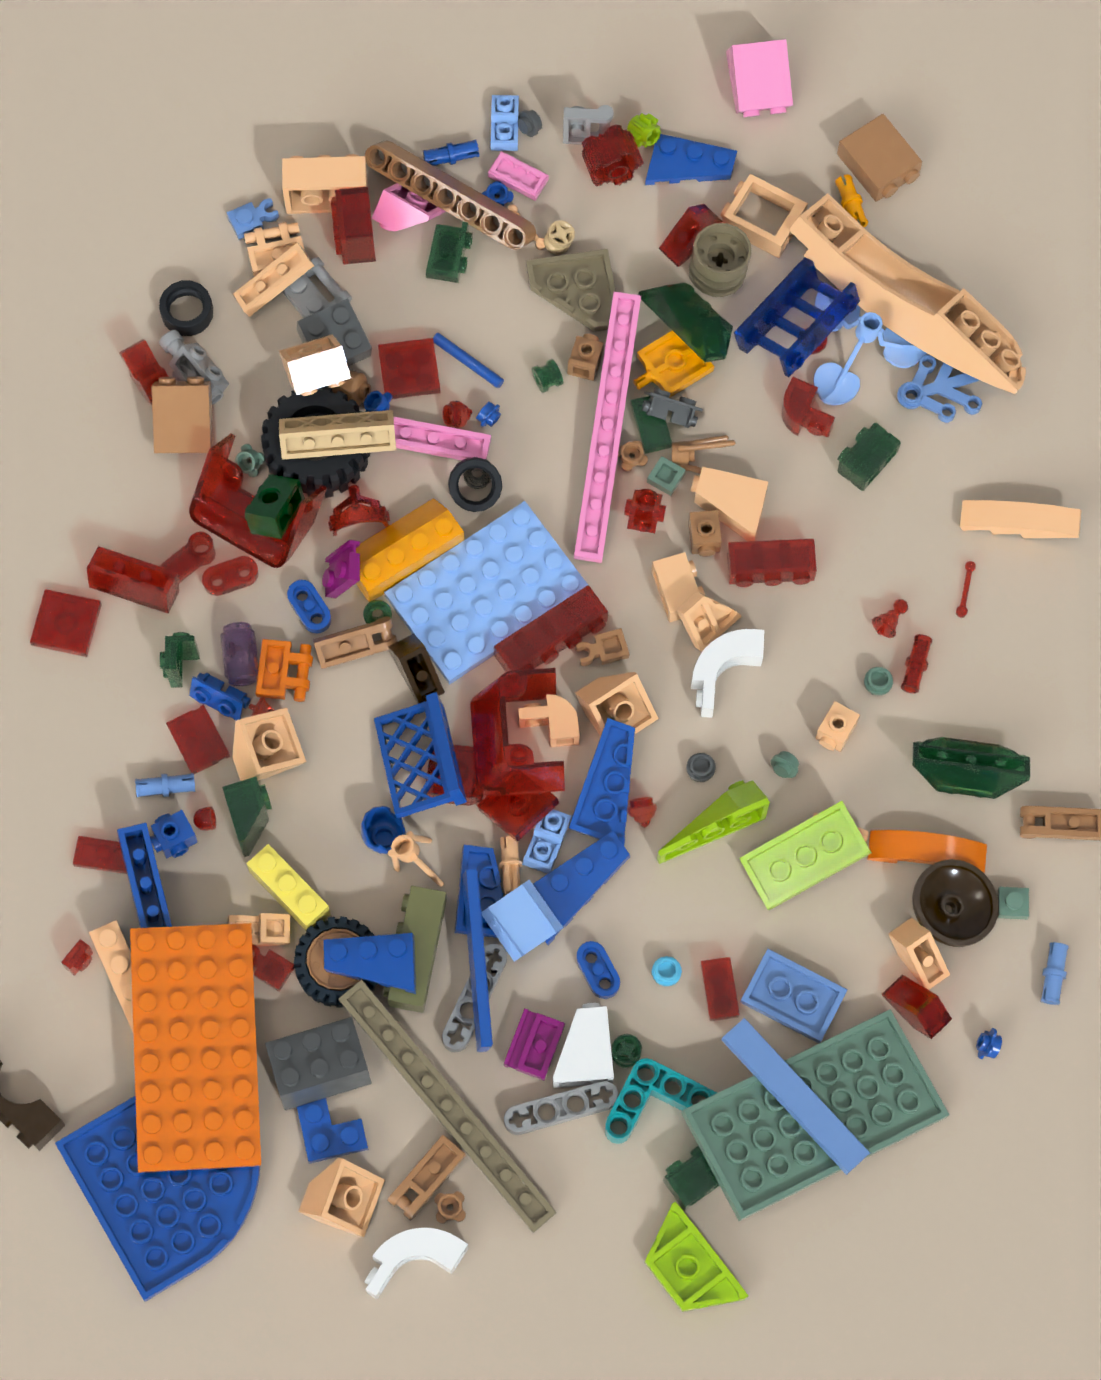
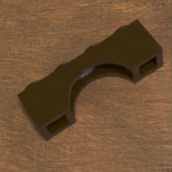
[0,1060,65,1151]

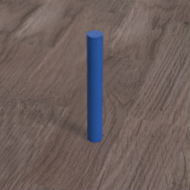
[432,333,504,388]

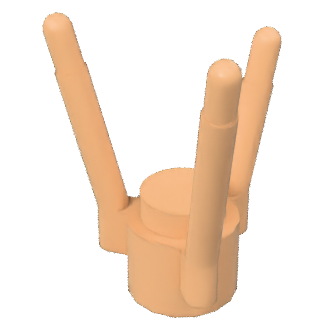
[388,831,444,887]

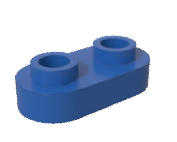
[287,580,331,634]
[576,941,620,999]

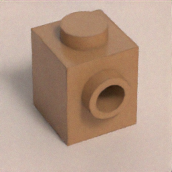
[688,510,722,557]

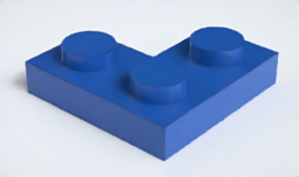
[297,1098,369,1164]

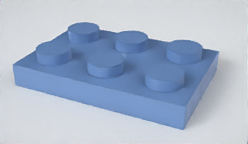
[740,949,847,1044]

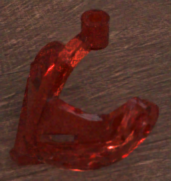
[328,485,390,536]

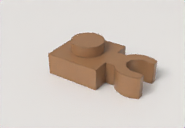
[576,628,630,666]

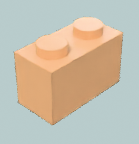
[651,552,705,623]

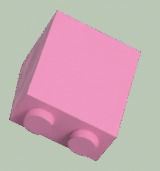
[726,39,793,118]

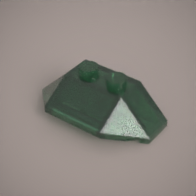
[638,283,733,362]
[912,737,1030,799]

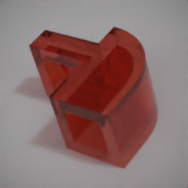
[119,339,169,405]
[781,377,835,437]

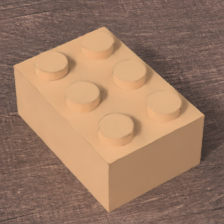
[282,154,369,214]

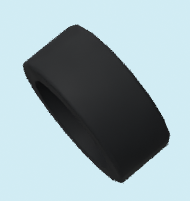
[159,280,213,336]
[448,457,503,512]

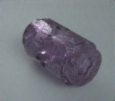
[220,622,259,686]

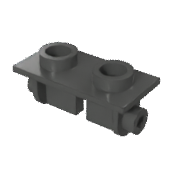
[642,388,703,428]

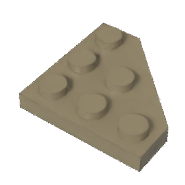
[526,249,616,332]

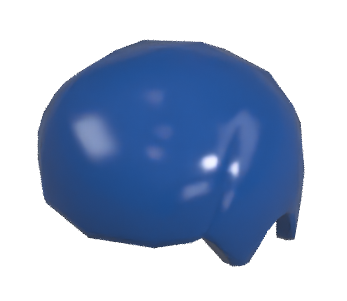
[361,806,406,854]

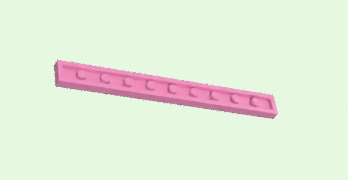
[574,292,641,563]

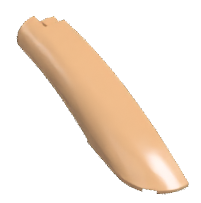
[789,193,1026,394]

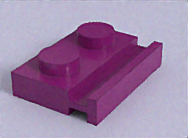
[322,540,360,599]
[504,1008,565,1081]

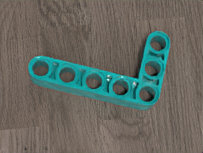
[605,1058,717,1144]

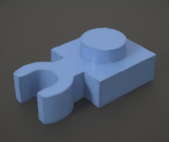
[226,198,279,240]

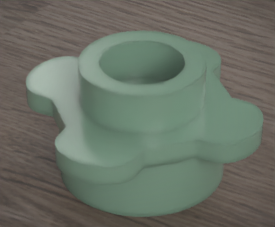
[235,444,265,477]

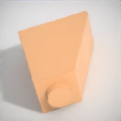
[691,466,768,543]

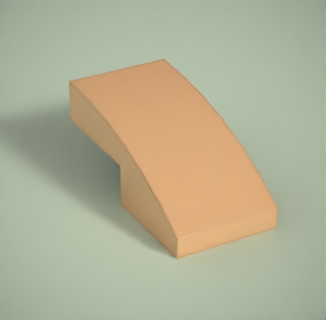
[228,913,290,947]

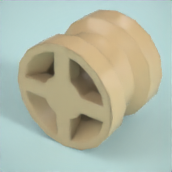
[544,220,575,255]

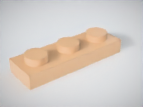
[233,243,314,317]

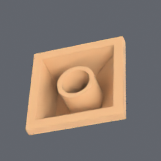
[575,672,659,736]
[232,708,306,785]
[298,1158,385,1237]

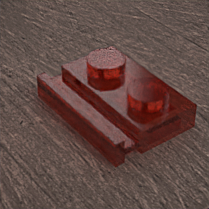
[166,704,230,774]

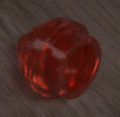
[442,400,473,429]
[628,797,657,828]

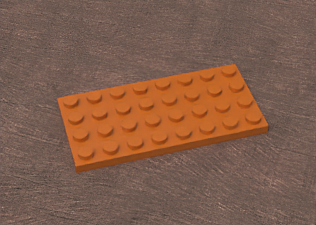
[130,923,261,1173]

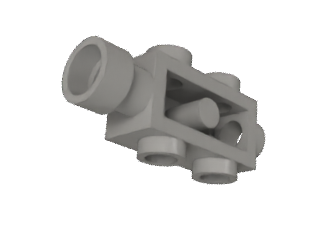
[159,330,229,404]

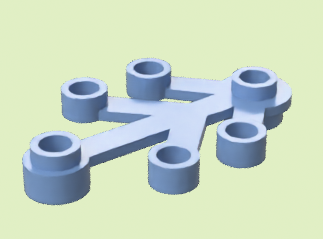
[897,355,982,423]

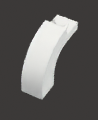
[691,629,764,718]
[365,1228,469,1299]

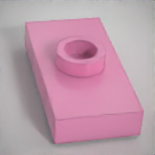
[488,151,549,201]

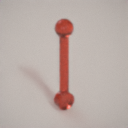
[956,561,976,618]

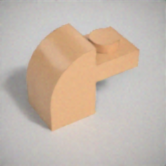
[518,694,580,747]

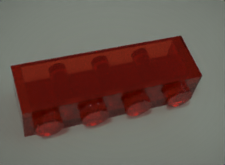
[494,585,608,682]

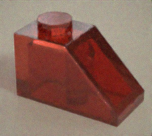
[659,204,723,267]
[882,974,952,1039]

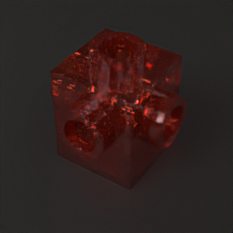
[624,489,666,534]

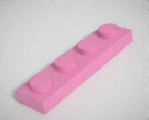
[394,417,491,460]

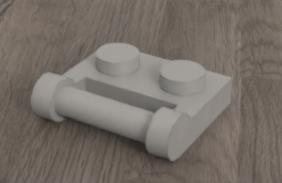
[563,105,614,146]
[282,257,352,318]

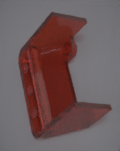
[189,433,327,568]
[470,668,565,796]

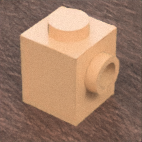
[816,701,860,752]

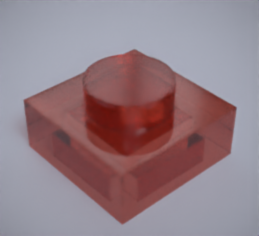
[61,939,93,976]

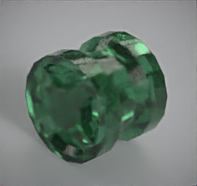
[531,359,564,393]
[611,1034,642,1068]

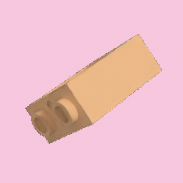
[720,174,808,258]

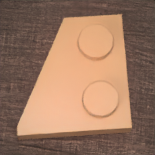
[677,591,742,652]

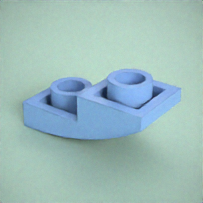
[491,95,519,151]
[522,806,571,874]

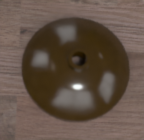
[912,859,999,947]

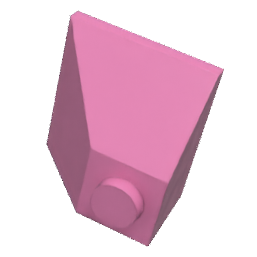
[372,183,446,232]

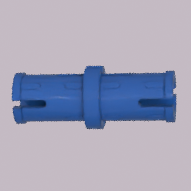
[423,139,480,166]

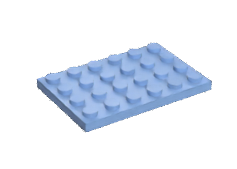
[384,501,590,685]

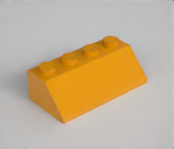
[356,498,464,603]

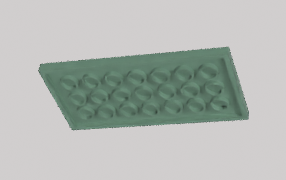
[681,1009,950,1221]

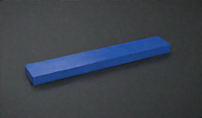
[462,869,493,1052]

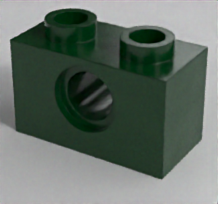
[245,474,305,539]

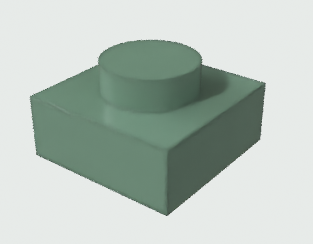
[647,456,686,496]
[998,887,1029,920]

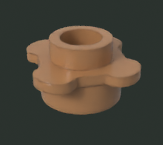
[618,440,648,471]
[434,1191,466,1223]

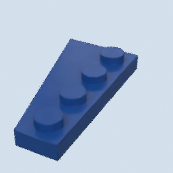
[533,830,630,946]

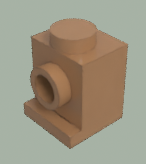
[567,334,604,381]

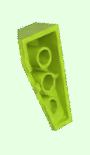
[657,780,770,864]

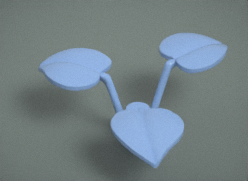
[813,282,927,405]

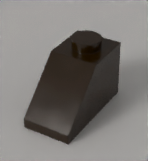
[388,634,445,704]

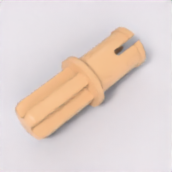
[499,835,522,895]

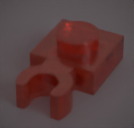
[252,944,295,992]

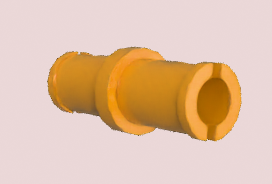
[835,174,868,227]

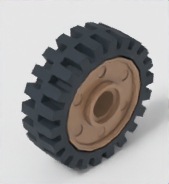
[294,916,378,1008]

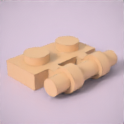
[244,222,305,276]

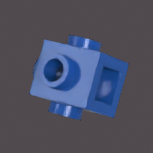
[150,810,198,859]

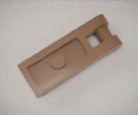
[313,617,398,669]
[1020,806,1101,841]
[387,1135,466,1221]

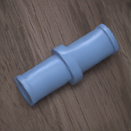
[135,773,196,798]
[1040,942,1069,1005]

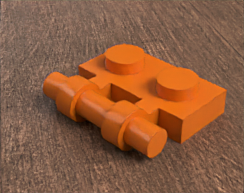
[255,639,313,702]

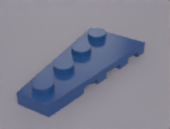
[568,718,635,845]

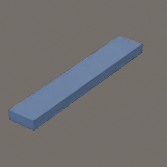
[721,1018,870,1175]

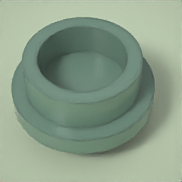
[864,667,893,695]
[771,751,799,778]

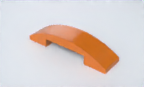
[867,830,987,873]

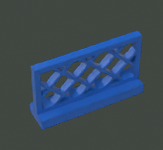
[374,692,467,819]

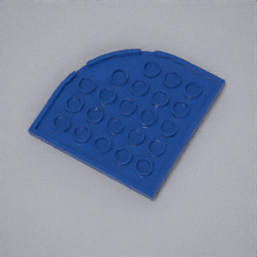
[55,1096,260,1302]

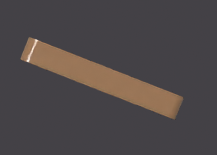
[365,140,536,250]

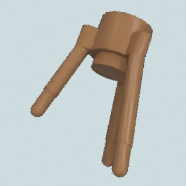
[672,435,736,474]

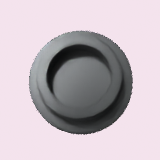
[518,110,542,137]
[686,753,716,782]

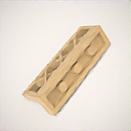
[279,410,396,460]

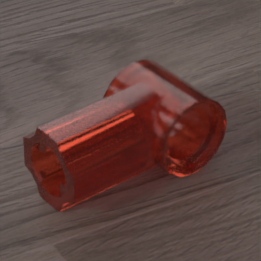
[160,531,216,585]

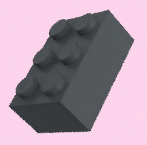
[265,1017,372,1110]

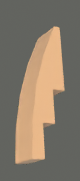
[960,500,1082,539]

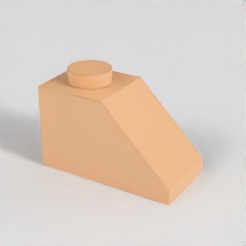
[888,917,950,991]

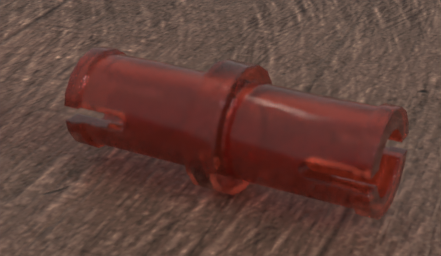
[901,634,933,694]

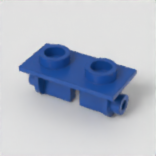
[189,673,251,721]

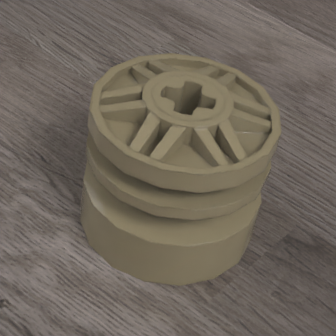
[689,223,752,297]

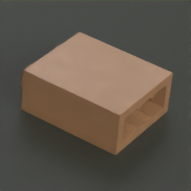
[837,114,923,202]
[151,376,213,453]

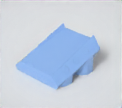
[481,880,563,962]

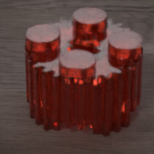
[582,125,644,186]

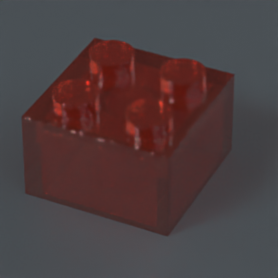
[331,187,376,265]

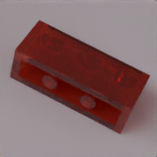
[727,539,817,587]
[87,546,180,613]

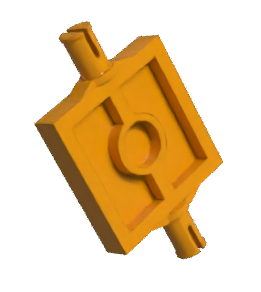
[633,324,718,398]

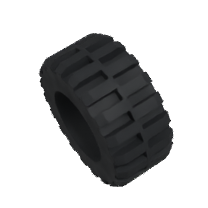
[261,386,370,499]

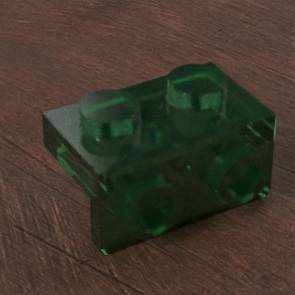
[426,222,473,283]
[160,632,200,688]

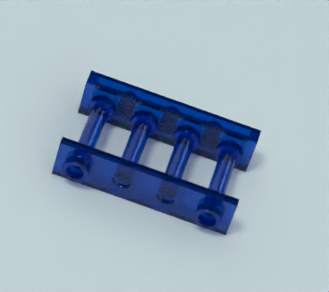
[734,257,860,378]

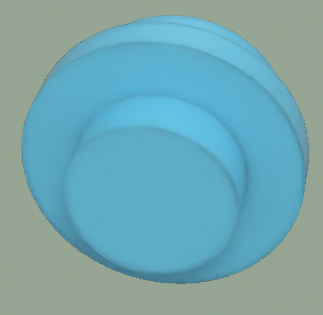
[652,956,682,986]

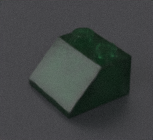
[222,777,272,857]

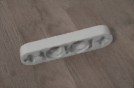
[442,943,507,1052]
[504,1081,618,1135]

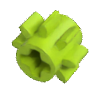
[627,113,661,148]

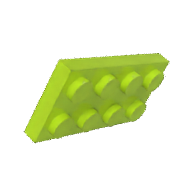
[739,801,872,910]

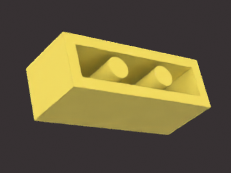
[246,844,331,932]

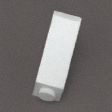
[553,1003,614,1088]

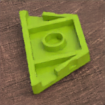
[644,1201,749,1312]

